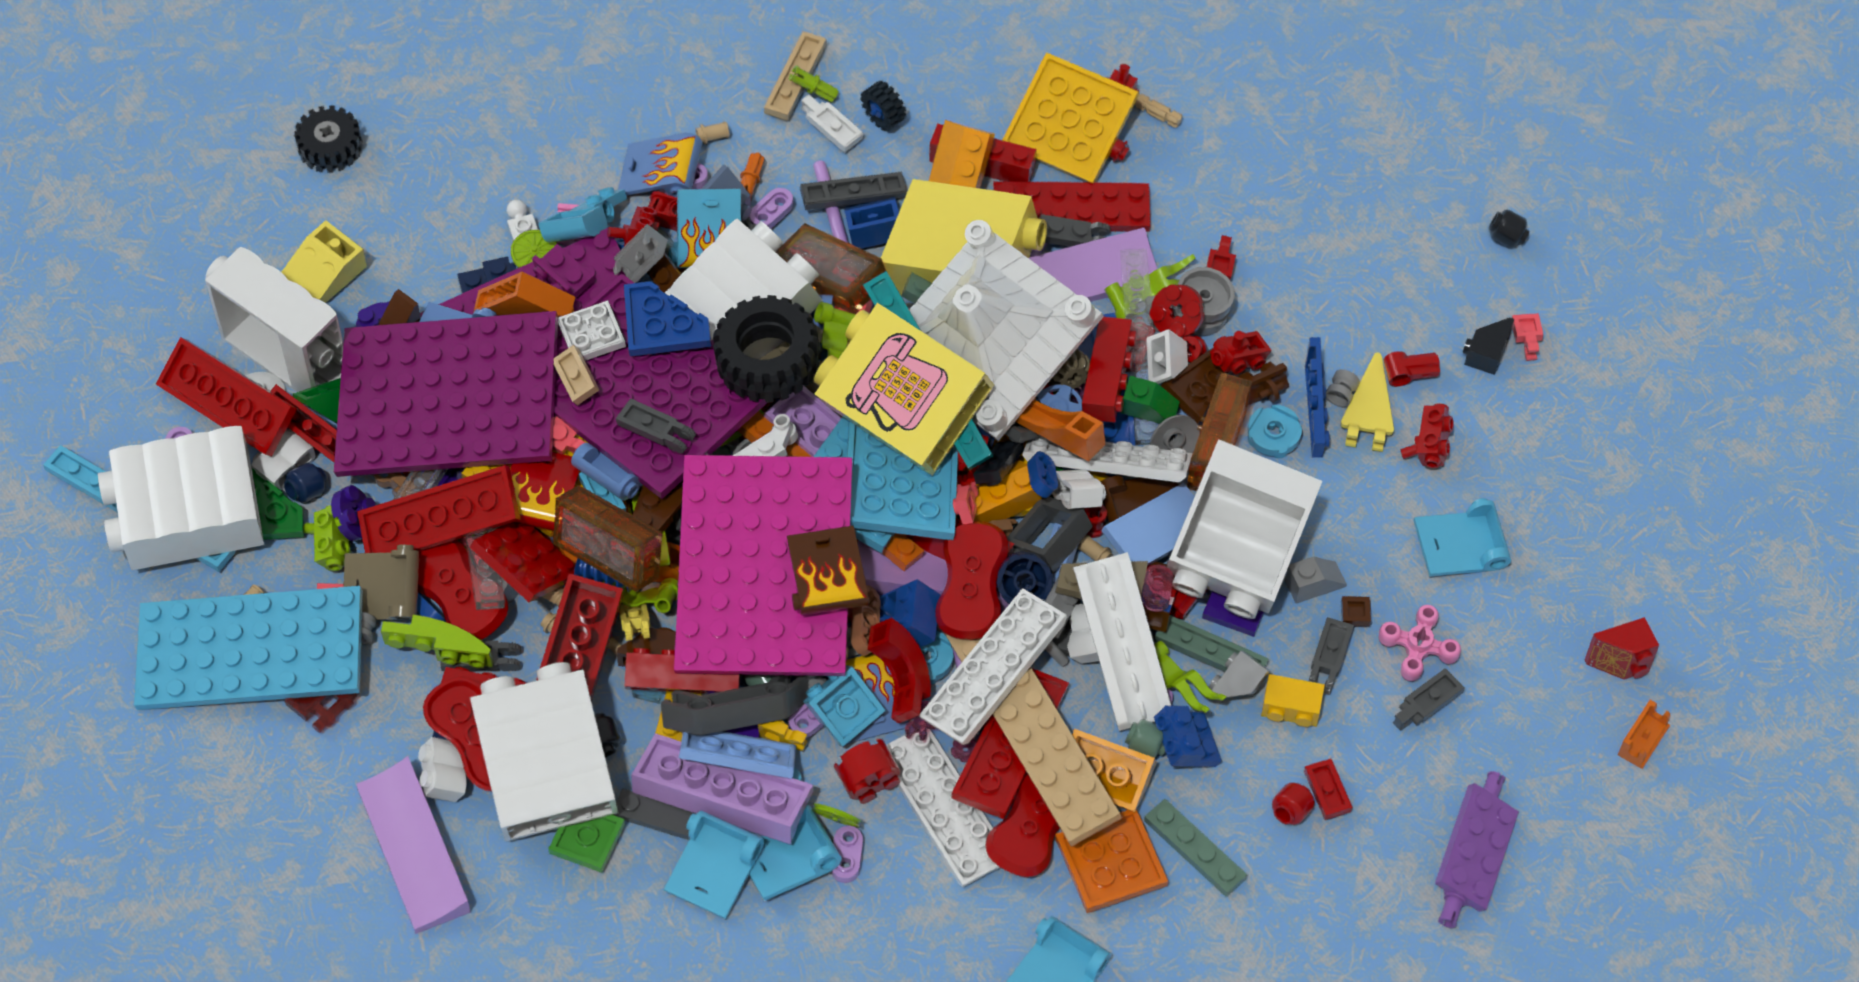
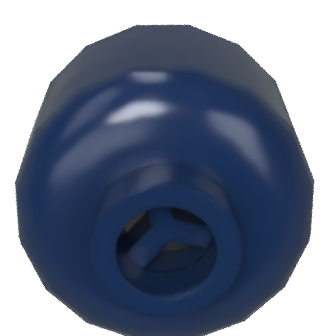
[284,463,327,503]

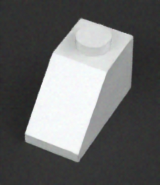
[1147,329,1188,384]

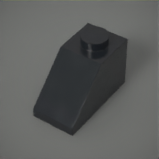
[1462,317,1514,375]

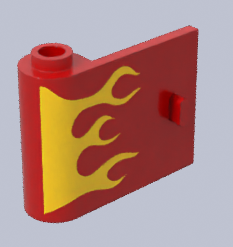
[510,452,580,533]

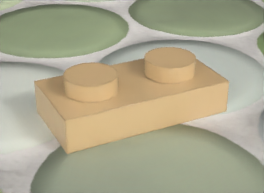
[554,345,599,405]

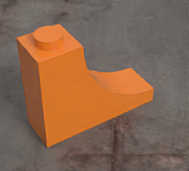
[473,272,575,317]

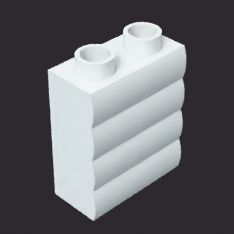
[664,218,823,359]
[205,247,343,392]
[98,426,264,571]
[1165,439,1322,619]
[470,662,618,841]

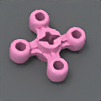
[1378,605,1461,681]

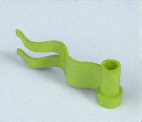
[1104,254,1196,319]
[814,302,856,359]
[604,578,678,613]
[1154,641,1227,713]

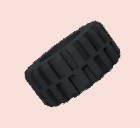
[713,295,820,402]

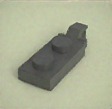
[1393,668,1465,731]

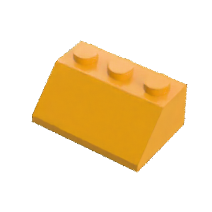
[929,120,995,189]
[956,459,1042,523]
[1072,729,1157,812]

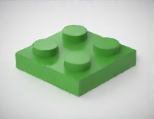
[548,815,625,873]

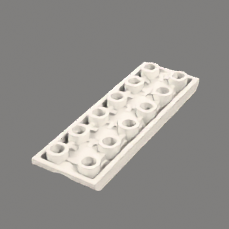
[1023,435,1193,482]
[1073,552,1171,731]
[919,588,1067,745]
[886,724,1000,887]

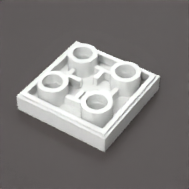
[558,301,626,361]

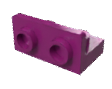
[531,244,595,299]

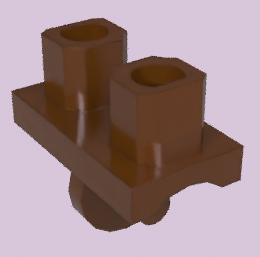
[1238,361,1289,406]

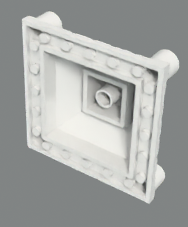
[910,220,1104,441]

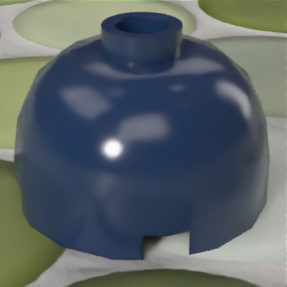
[997,551,1053,604]

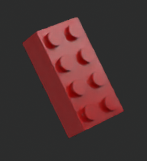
[536,573,624,702]

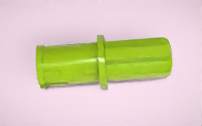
[788,65,838,102]

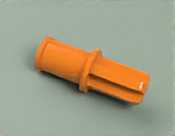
[740,152,765,200]

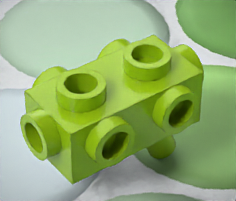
[303,505,352,571]

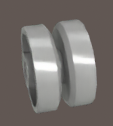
[1172,267,1235,336]

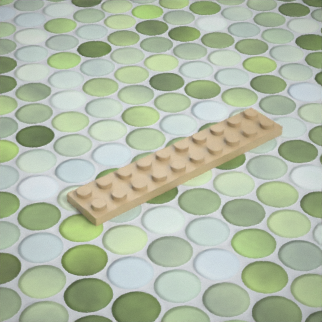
[943,632,1122,846]

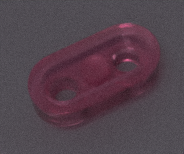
[1141,565,1173,612]

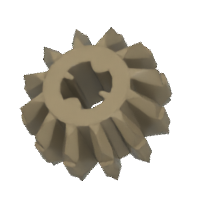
[1049,348,1090,389]

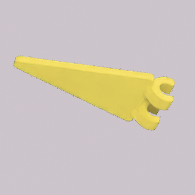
[1340,352,1394,452]

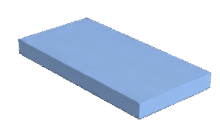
[1101,483,1195,566]
[679,731,796,779]

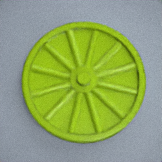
[511,230,557,268]
[811,803,862,828]

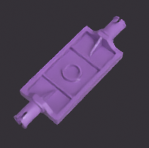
[1435,771,1519,928]

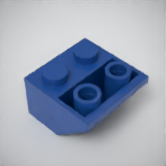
[844,197,899,250]
[879,579,940,648]

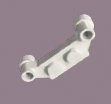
[733,414,798,456]

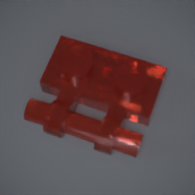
[285,693,360,733]

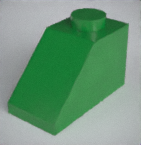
[1120,376,1180,424]
[293,378,341,423]

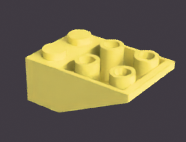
[282,220,367,303]

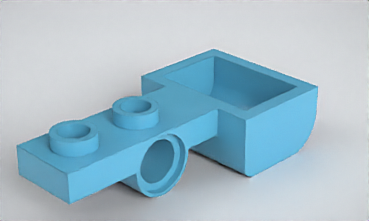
[538,187,627,243]

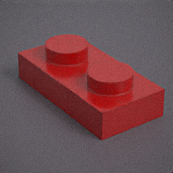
[1304,758,1352,820]

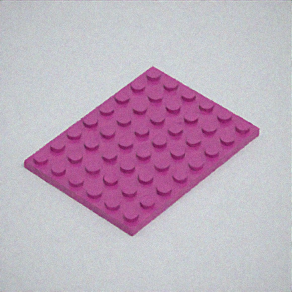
[674,455,853,676]

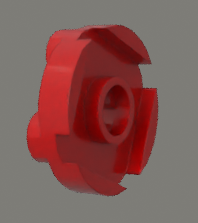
[1149,284,1205,337]

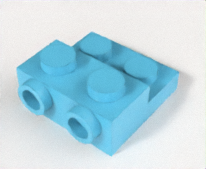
[803,665,886,747]

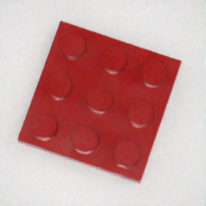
[469,522,575,603]

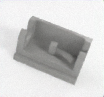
[613,224,668,283]

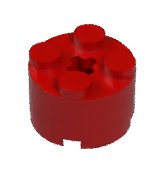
[834,739,900,804]

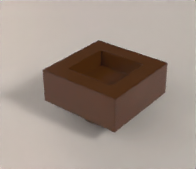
[1341,596,1371,627]

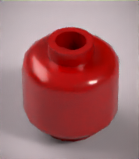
[1272,782,1314,825]

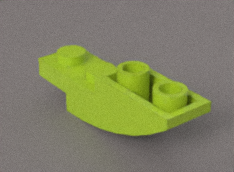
[381,615,494,668]

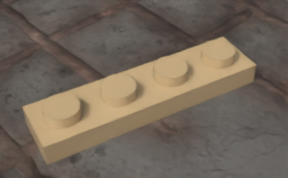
[764,31,826,121]

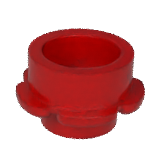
[1109,138,1129,162]

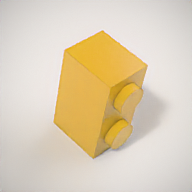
[1261,674,1325,727]

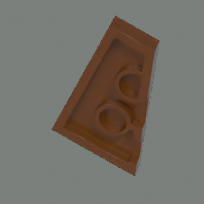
[1161,348,1228,424]
[627,480,683,543]

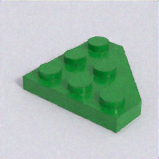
[252,468,304,540]

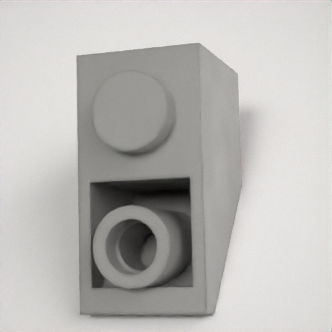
[1208,651,1271,698]

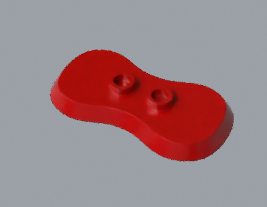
[935,521,1008,639]
[418,540,508,640]
[423,676,492,791]
[986,773,1060,877]

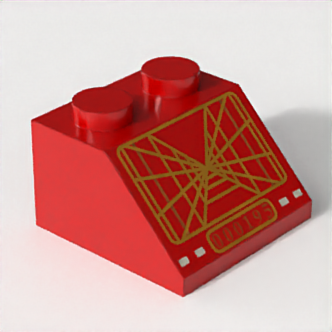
[1584,617,1659,680]

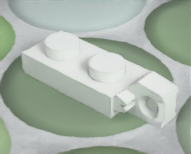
[801,95,863,153]

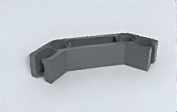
[661,675,808,735]

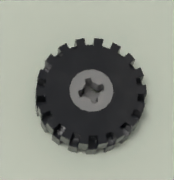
[294,105,362,173]

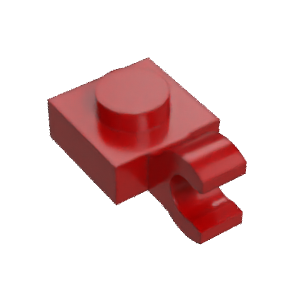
[1206,235,1236,280]

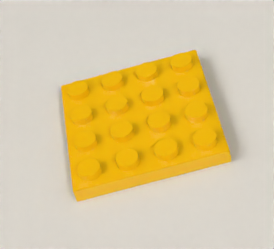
[1002,52,1139,183]

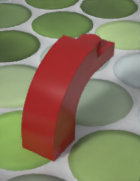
[867,618,931,724]

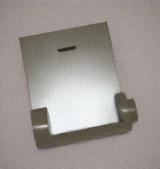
[343,545,419,620]

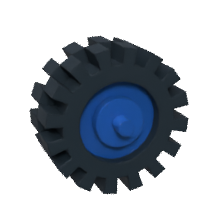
[860,80,906,131]

